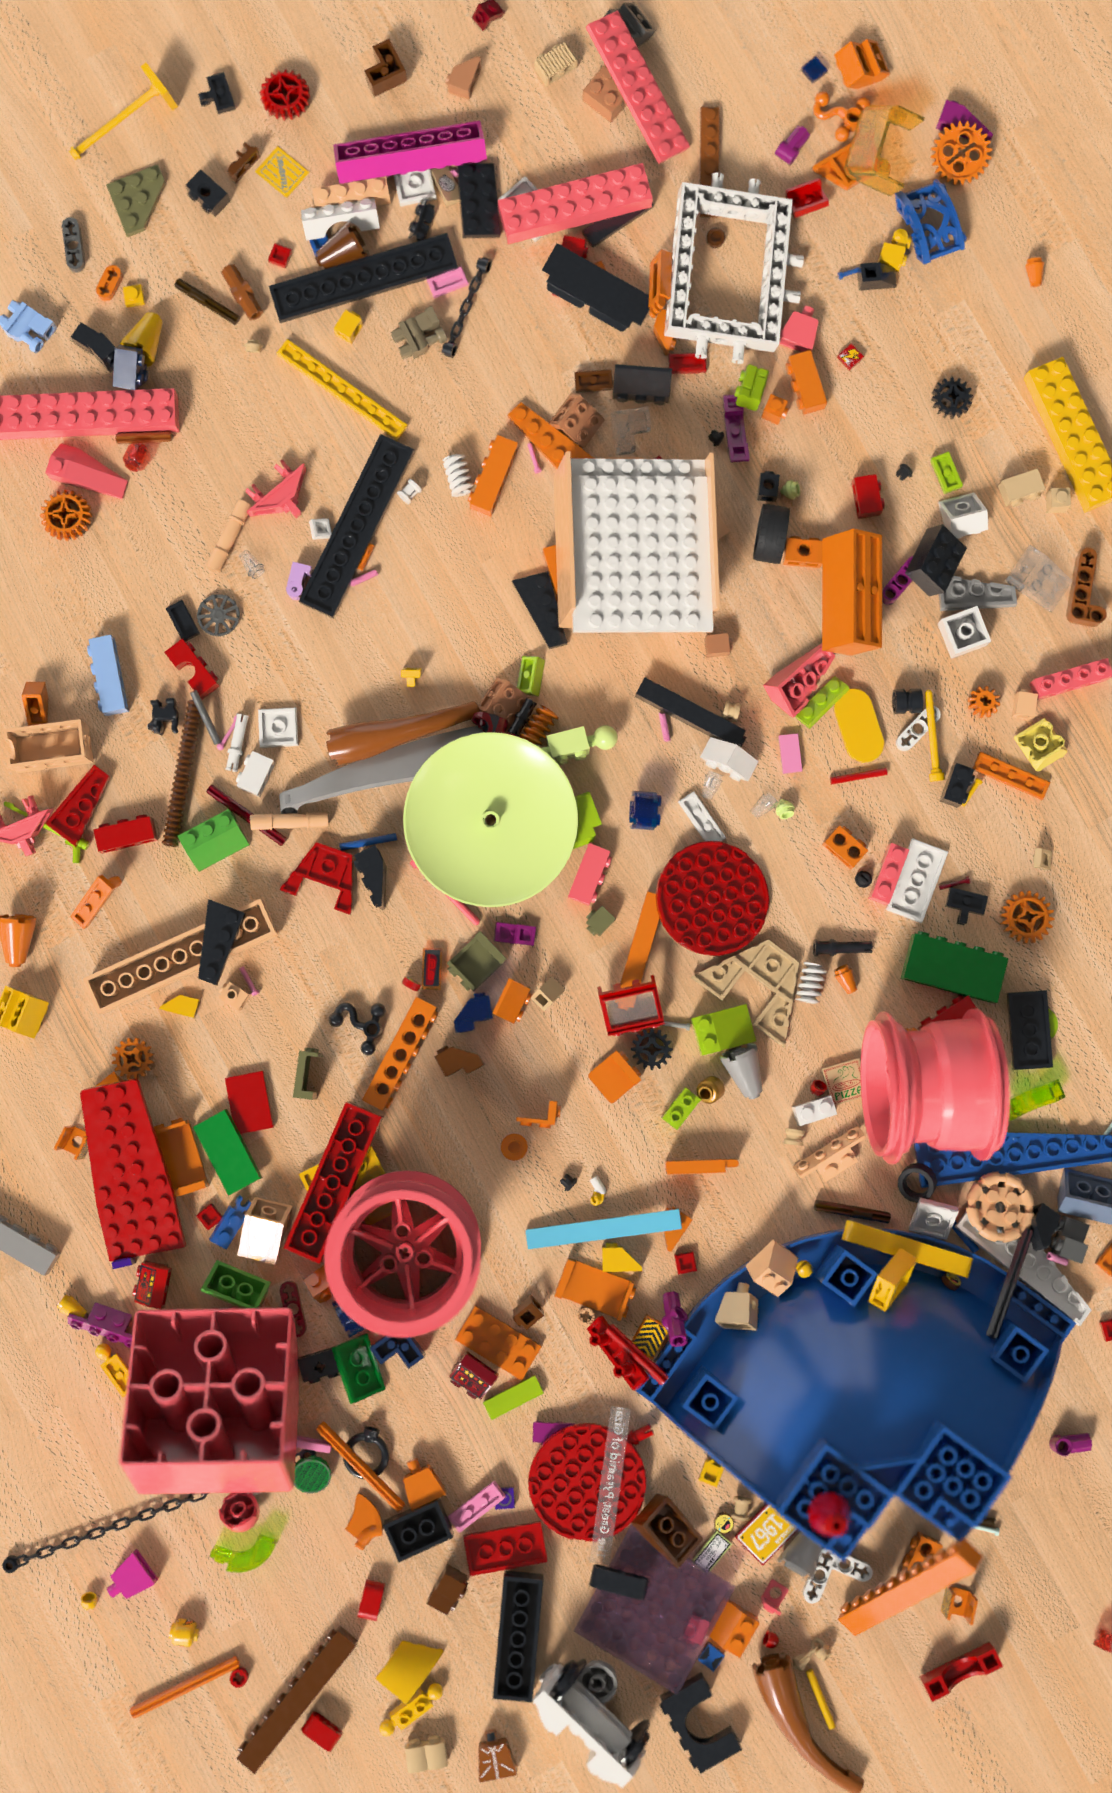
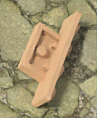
[793,1126,866,1182]

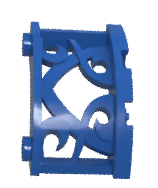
[895,179,966,265]

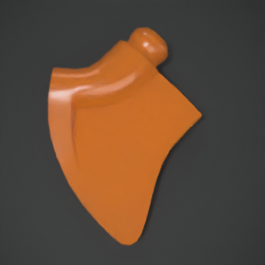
[345,1493,383,1550]

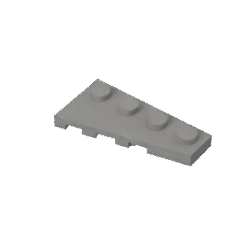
[938,576,1017,611]

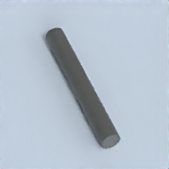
[190,690,221,745]

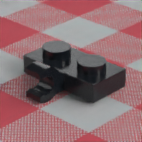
[198,72,236,114]
[945,887,988,925]

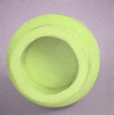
[780,480,800,499]
[775,799,795,819]

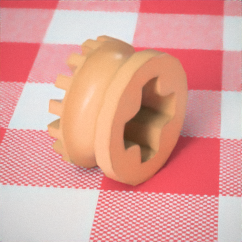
[577,1307,595,1326]

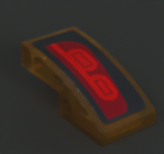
[422,948,443,990]

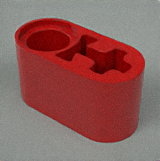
[357,1579,386,1622]
[301,1711,343,1752]

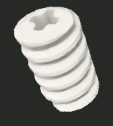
[442,454,473,497]
[795,962,827,1004]

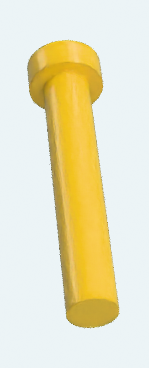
[962,778,983,807]

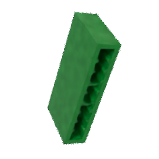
[900,931,1009,1004]

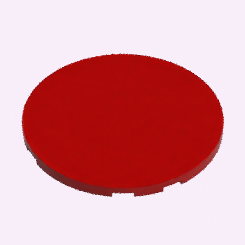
[656,841,769,956]
[528,1423,646,1542]

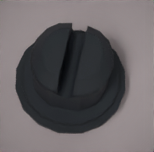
[708,430,724,447]
[896,464,912,481]
[855,871,872,888]
[560,1174,577,1191]

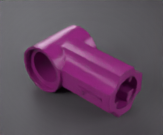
[775,126,810,165]
[1049,1433,1093,1456]

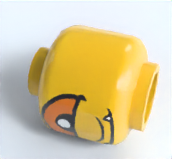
[169,1618,200,1647]

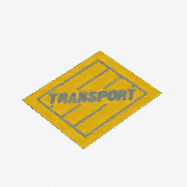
[255,146,310,198]

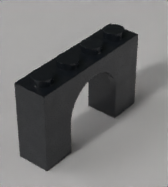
[659,1672,742,1774]

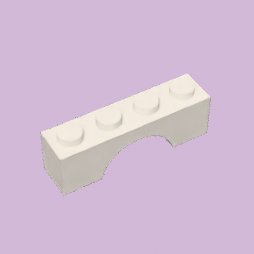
[301,198,380,240]

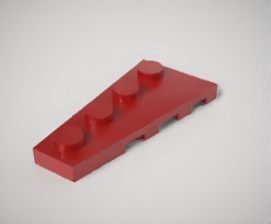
[45,765,110,847]

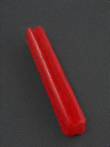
[605,1324,669,1385]

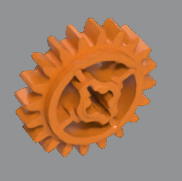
[999,891,1055,944]

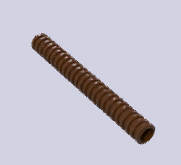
[162,700,201,847]

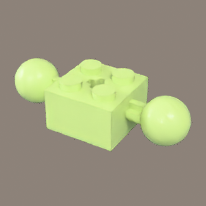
[536,725,618,765]

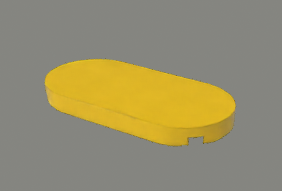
[833,689,884,763]

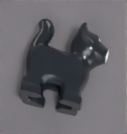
[147,698,179,736]

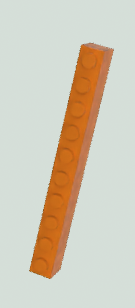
[837,1538,983,1636]

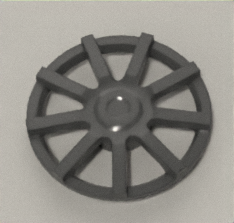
[197,594,240,636]

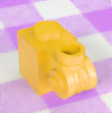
[878,229,912,272]

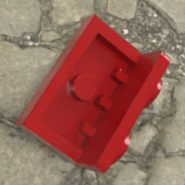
[785,178,829,218]

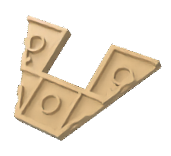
[691,939,799,1047]

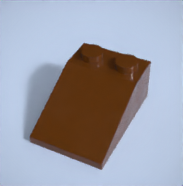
[631,1493,703,1569]

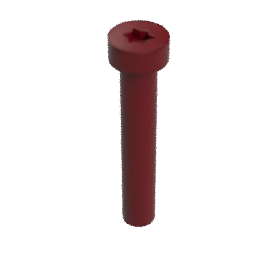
[939,876,970,890]

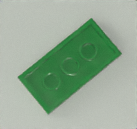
[193,1109,263,1196]

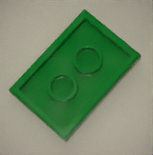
[331,1333,386,1404]

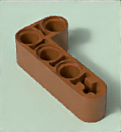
[1066,548,1107,627]

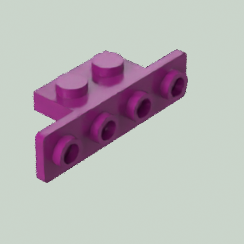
[67,1302,132,1348]

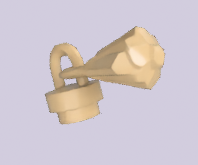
[793,1638,832,1670]

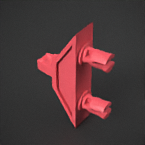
[245,460,307,518]
[0,795,55,856]

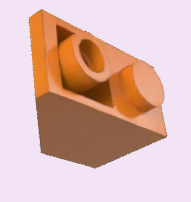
[653,309,677,356]

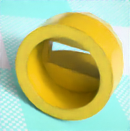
[796,1260,813,1278]
[81,1592,97,1610]

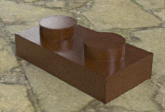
[574,369,613,393]

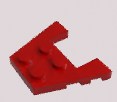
[280,842,353,915]

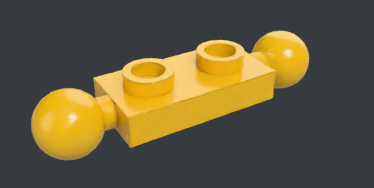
[95,1343,129,1397]
[379,1683,443,1736]

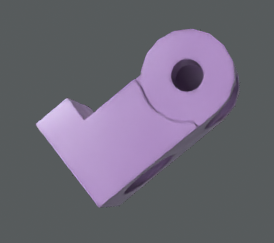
[286,562,313,600]

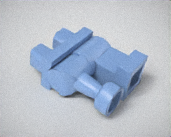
[0,300,57,353]

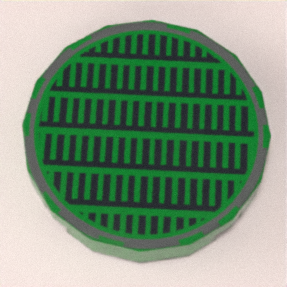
[294,1456,331,1494]

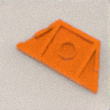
[812,130,879,191]

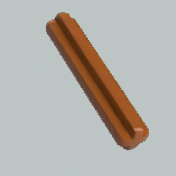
[115,431,172,444]

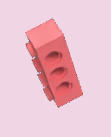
[1029,658,1112,701]

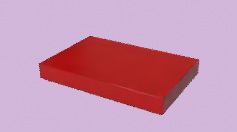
[225,1071,274,1134]

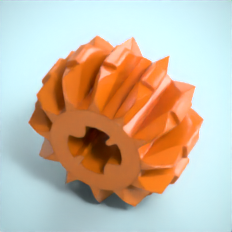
[967,686,1001,718]

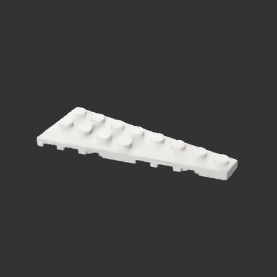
[954,1186,1091,1326]

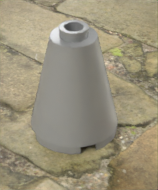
[720,1043,763,1100]
[777,1531,822,1581]

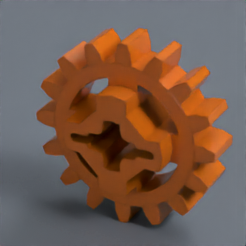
[111,1038,155,1079]

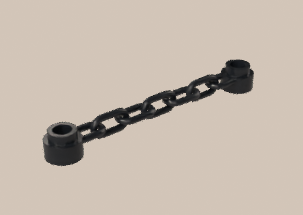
[442,257,492,358]

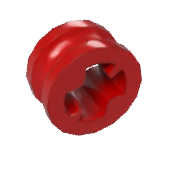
[229,1667,249,1688]

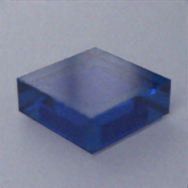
[801,56,828,84]

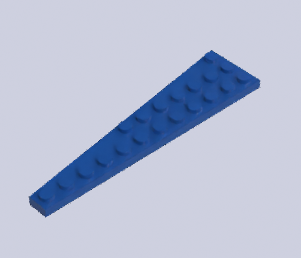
[914,1132,1112,1188]

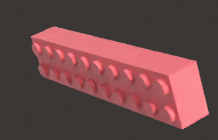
[0,388,179,440]

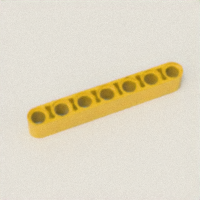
[842,1220,973,1278]

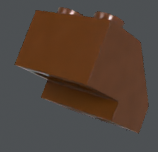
[434,1046,485,1077]

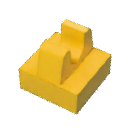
[401,668,422,687]

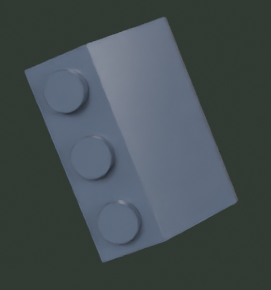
[1057,1168,1112,1225]

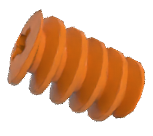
[520,705,559,745]

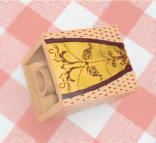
[238,1197,292,1265]

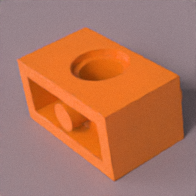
[783,536,822,568]

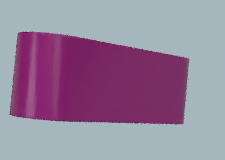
[882,556,913,605]

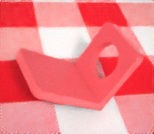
[760,1579,788,1616]

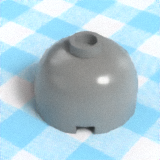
[578,1660,618,1704]

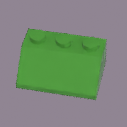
[178,809,250,872]
[201,1260,271,1308]

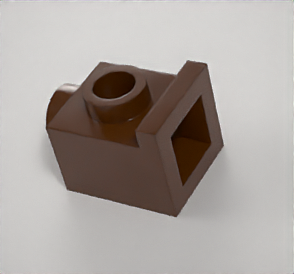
[513,1294,544,1330]

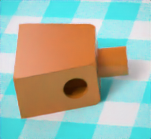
[403,1458,447,1511]

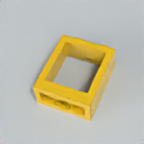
[868,1248,918,1312]

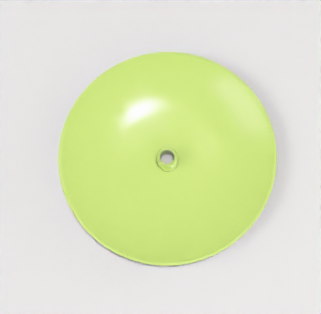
[403,732,578,907]

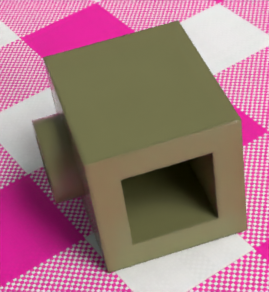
[586,906,616,937]

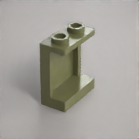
[447,931,507,991]
[293,1047,323,1100]

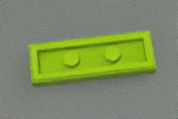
[483,1375,544,1420]

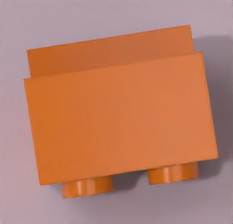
[834,39,890,90]

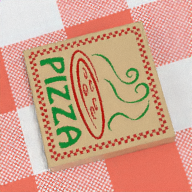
[821,1058,861,1106]

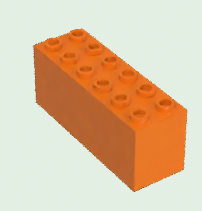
[822,528,882,656]

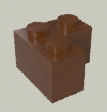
[364,39,407,97]
[426,1564,468,1616]

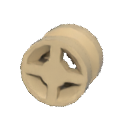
[722,700,741,722]
[784,1128,805,1146]

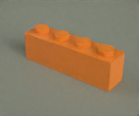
[468,435,519,517]

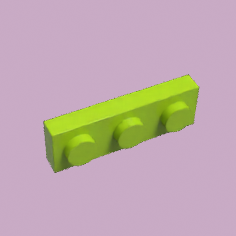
[796,676,849,729]

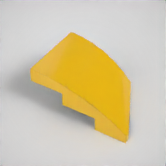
[375,1640,444,1704]

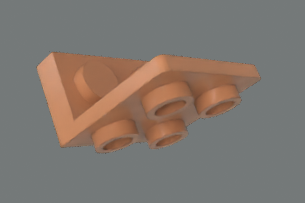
[549,394,605,448]
[478,677,533,729]

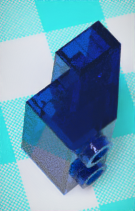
[454,992,494,1033]

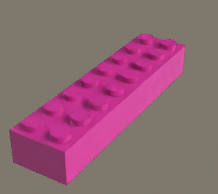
[333,120,487,184]

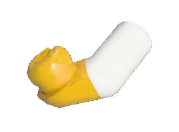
[590,1175,606,1206]

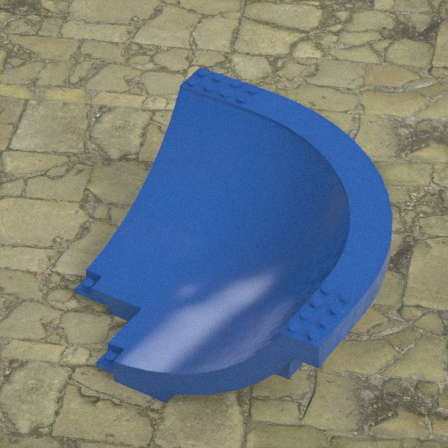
[636,1228,1076,1562]

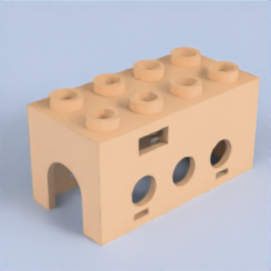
[4,719,94,773]

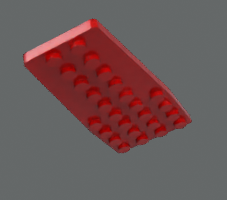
[80,1079,186,1262]

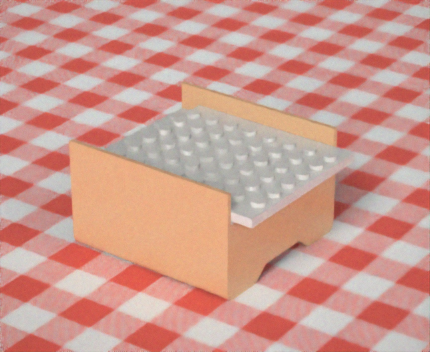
[553,451,720,633]

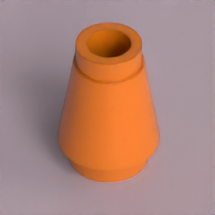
[1025,257,1044,287]
[834,964,858,994]

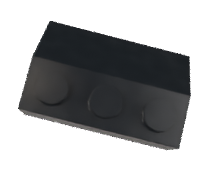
[613,364,672,405]

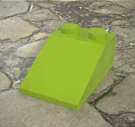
[691,1004,756,1056]

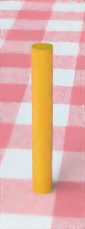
[806,1669,836,1730]

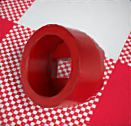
[810,1080,827,1097]
[763,1631,779,1649]

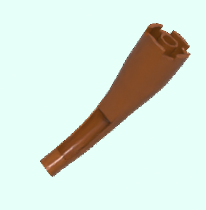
[326,701,480,767]
[752,1653,864,1793]

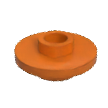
[501,1133,528,1161]

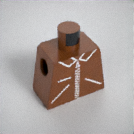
[478,1729,517,1783]

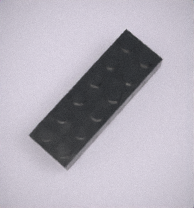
[493,1570,543,1703]

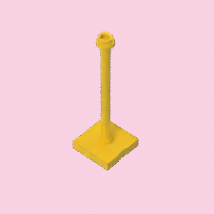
[68,62,178,161]

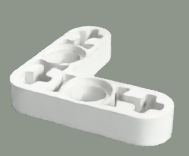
[802,1548,873,1604]

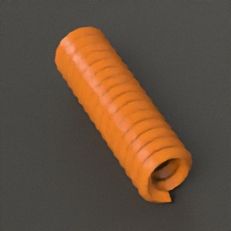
[358,543,375,571]

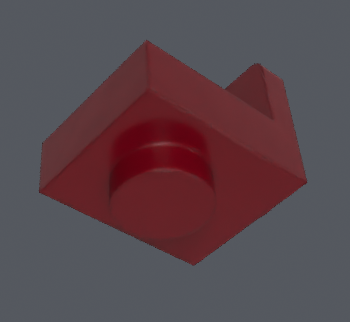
[472,0,505,31]

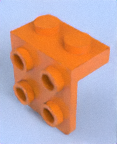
[588,1050,642,1103]
[516,1100,561,1128]

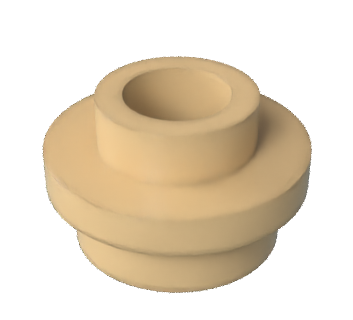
[244,340,263,353]

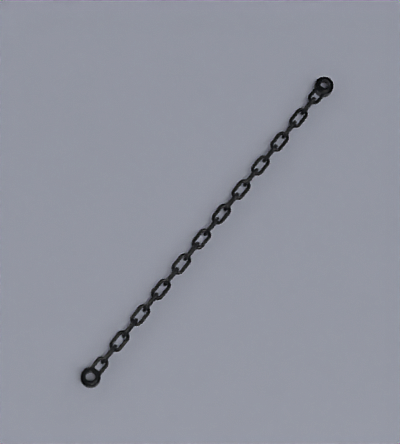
[2,1449,316,1573]

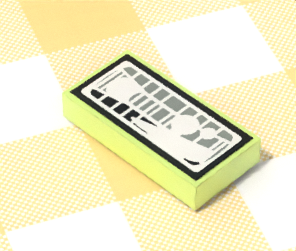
[691,1530,732,1575]

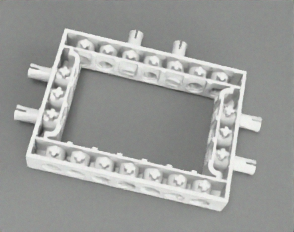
[664,173,804,364]

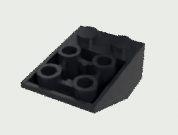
[353,845,387,910]

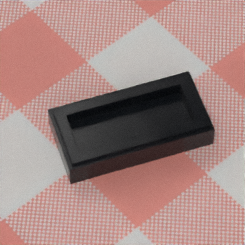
[165,600,200,642]

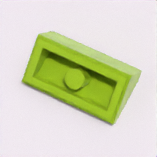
[517,656,545,696]

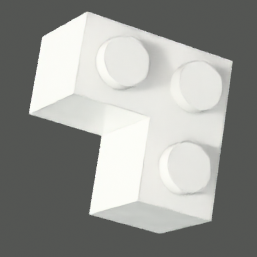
[700,737,759,782]

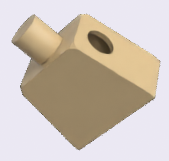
[715,1283,758,1331]

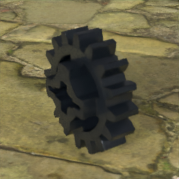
[931,377,973,419]
[631,1028,673,1070]

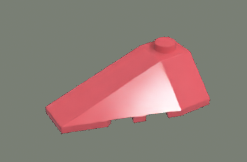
[45,443,128,499]
[763,643,835,717]

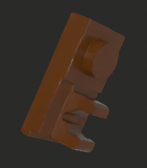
[227,143,261,183]

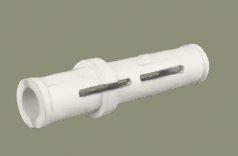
[225,714,249,772]

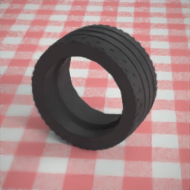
[753,504,790,564]

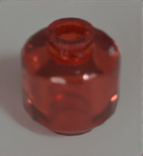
[123,443,151,472]

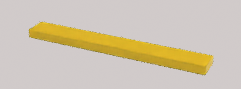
[276,339,408,441]

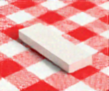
[678,791,726,842]

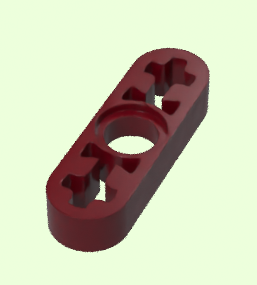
[279,1280,307,1338]

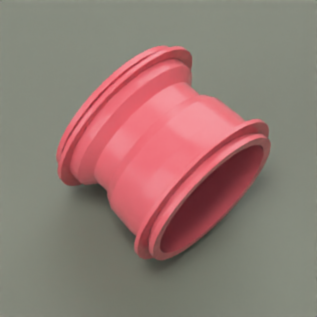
[860,1009,1010,1164]
[325,1170,481,1337]

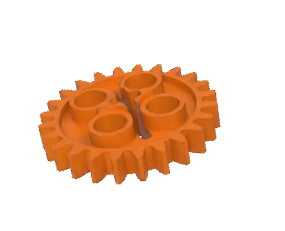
[930,121,992,186]

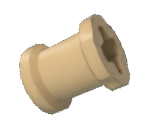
[731,1496,752,1521]

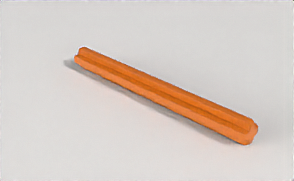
[316,1421,405,1512]
[130,1656,240,1719]

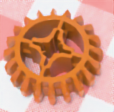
[40,489,92,541]

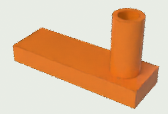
[70,875,122,929]

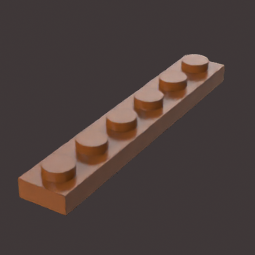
[699,107,719,218]

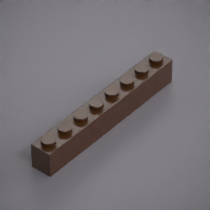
[236,1626,358,1774]

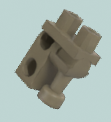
[391,306,447,359]

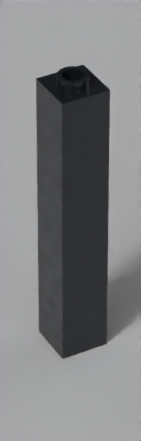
[635,677,747,747]

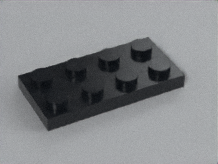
[456,163,500,238]
[1007,990,1053,1070]

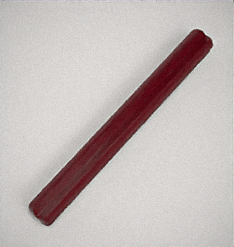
[206,785,287,846]

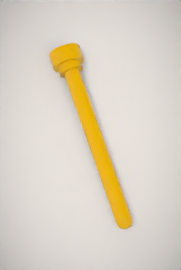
[925,690,945,782]

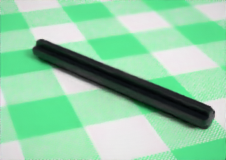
[986,1228,1034,1339]

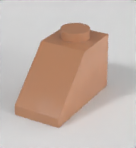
[445,56,481,100]

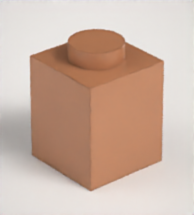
[704,633,733,658]

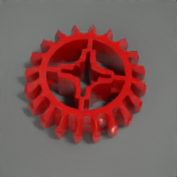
[260,68,310,121]

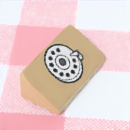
[431,166,459,207]

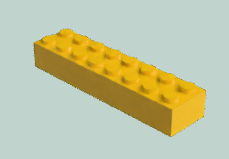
[1023,357,1112,513]

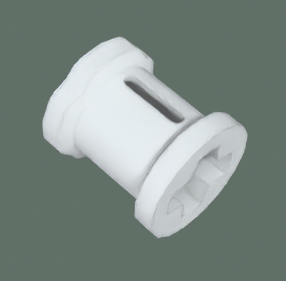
[397,479,422,504]

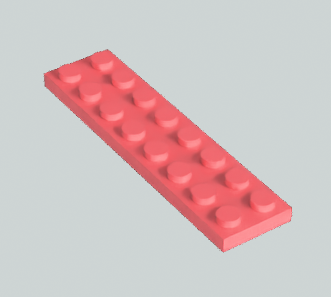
[586,10,690,164]

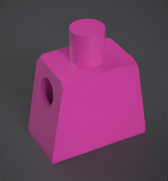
[107,1549,158,1599]

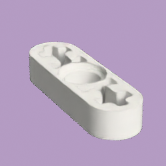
[896,706,941,751]

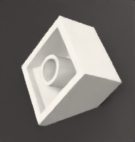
[938,493,988,539]

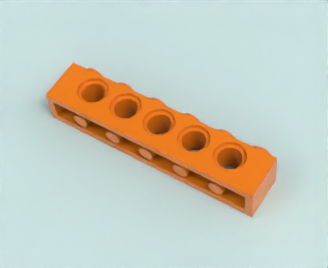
[362,997,439,1111]

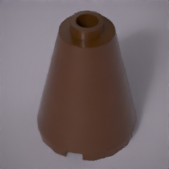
[315,221,369,269]

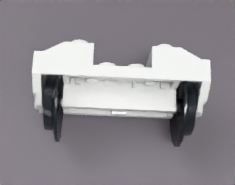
[532,1659,650,1788]

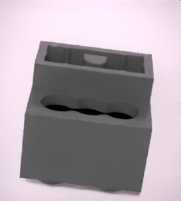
[605,3,655,47]

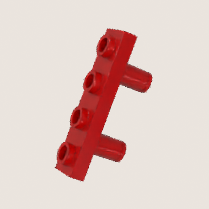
[587,1316,650,1391]

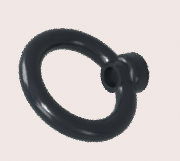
[343,1426,389,1479]

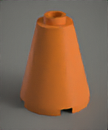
[0,914,36,967]

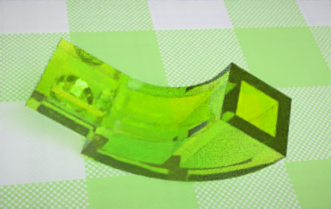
[1008,1079,1066,1121]
[210,1534,278,1573]

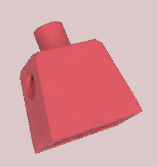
[779,306,818,352]

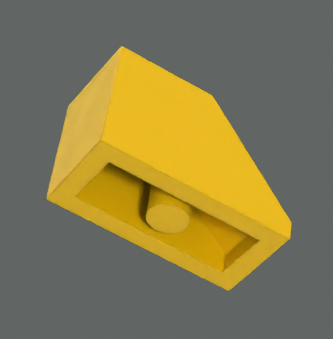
[602,1243,642,1272]

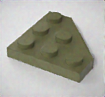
[106,164,166,237]

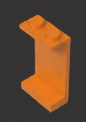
[154,1118,209,1198]
[554,1257,636,1321]

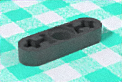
[62,217,85,273]

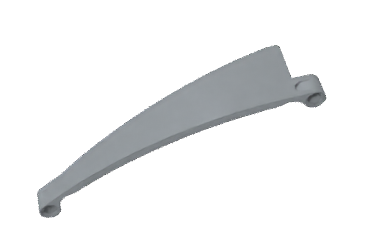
[279,726,484,814]

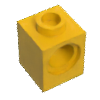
[334,310,363,344]

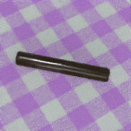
[174,278,240,325]
[814,1200,891,1223]

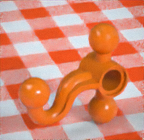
[813,91,871,142]

